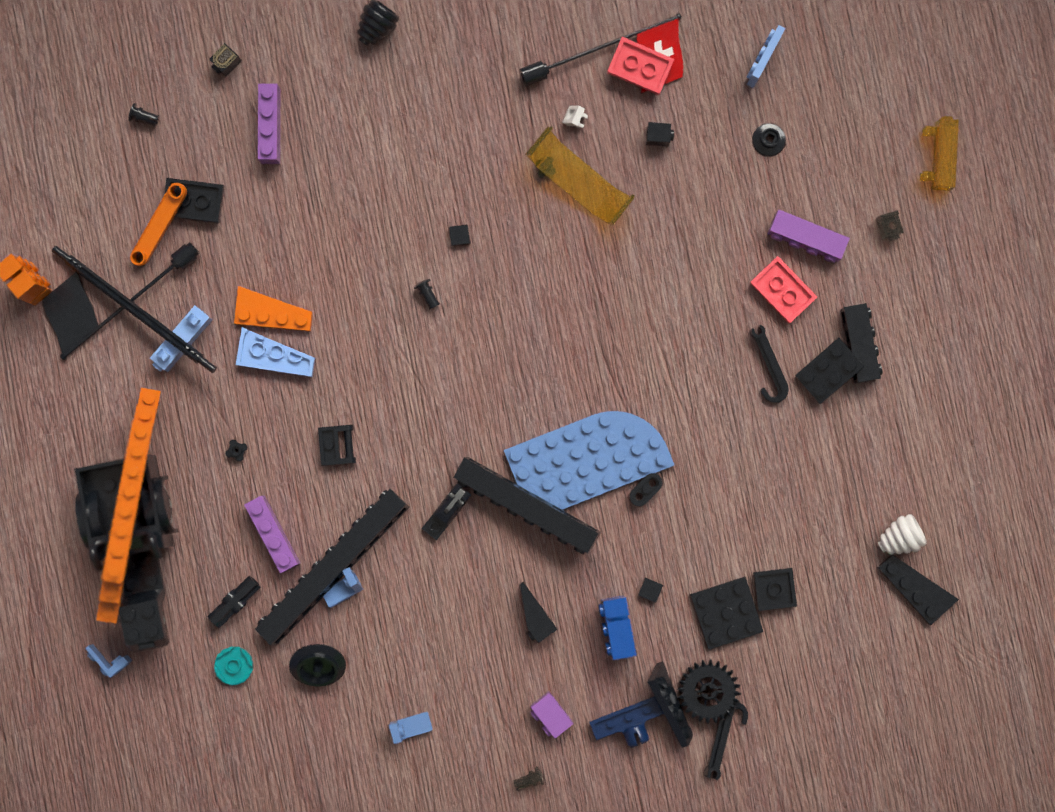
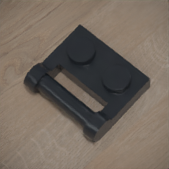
[318,425,356,466]

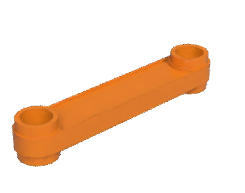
[130,183,187,266]

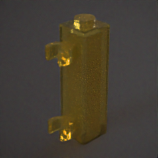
[920,116,959,191]

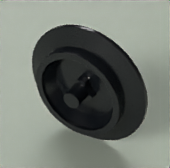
[289,644,346,687]

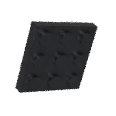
[690,576,764,650]

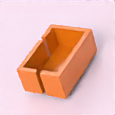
[0,254,52,306]

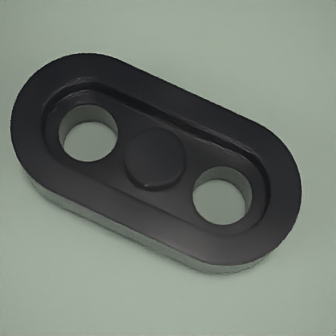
[629,473,663,506]

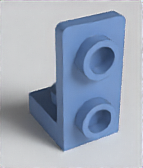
[323,567,363,608]
[86,644,132,678]
[389,712,433,744]

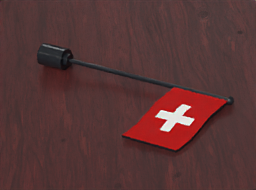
[519,13,683,94]

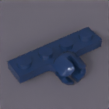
[589,696,664,747]

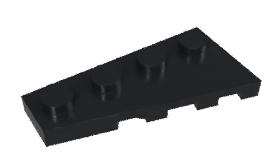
[648,661,693,748]

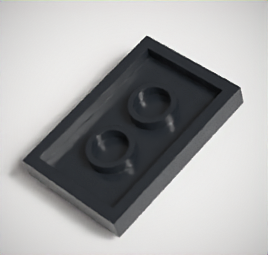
[164,178,225,223]
[795,338,865,404]

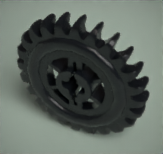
[677,659,741,724]

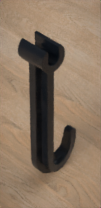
[750,325,789,403]
[704,703,748,780]

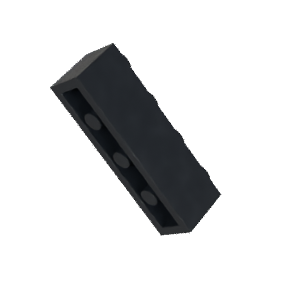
[840,303,883,384]

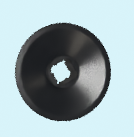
[752,123,786,157]

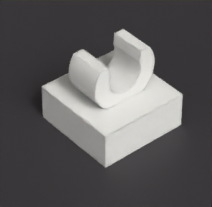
[562,105,588,127]

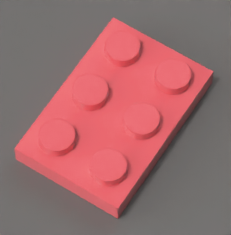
[607,37,674,95]
[750,256,817,324]

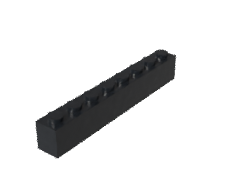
[453,457,601,555]

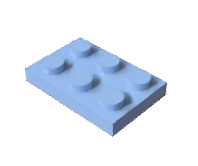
[746,25,786,88]

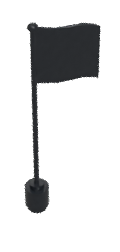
[43,242,200,360]

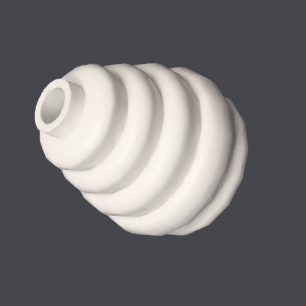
[878,514,926,555]

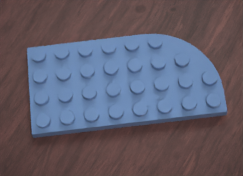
[504,411,674,510]

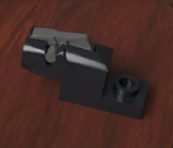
[421,483,472,540]

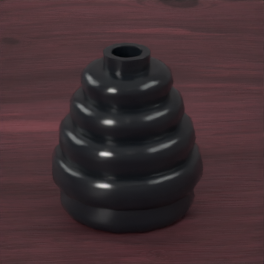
[357,0,399,46]

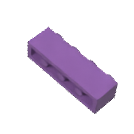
[258,84,281,164]
[767,210,850,263]
[244,495,300,573]

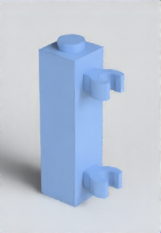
[150,305,213,372]

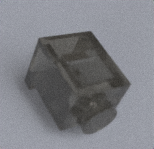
[876,210,904,242]

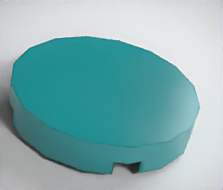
[214,646,253,685]

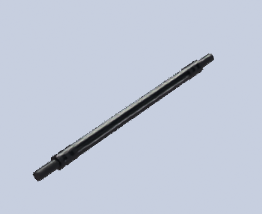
[52,246,217,373]

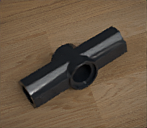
[207,576,261,628]

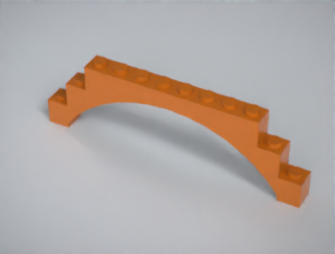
[96,388,161,623]

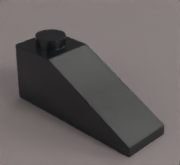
[520,582,557,643]

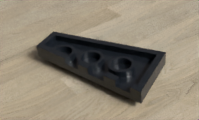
[877,555,959,625]

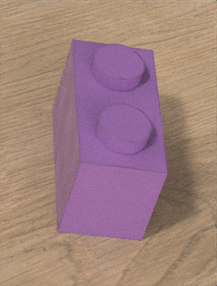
[530,691,573,738]

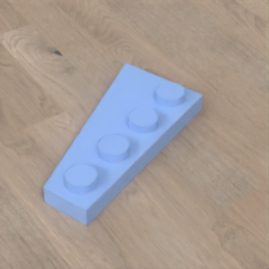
[236,327,315,377]

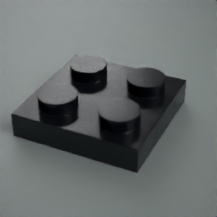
[753,568,797,611]

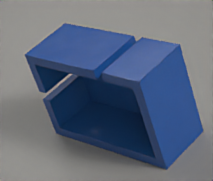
[598,595,636,660]

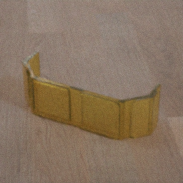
[525,126,635,225]

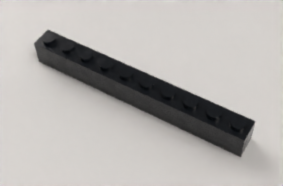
[255,489,410,646]

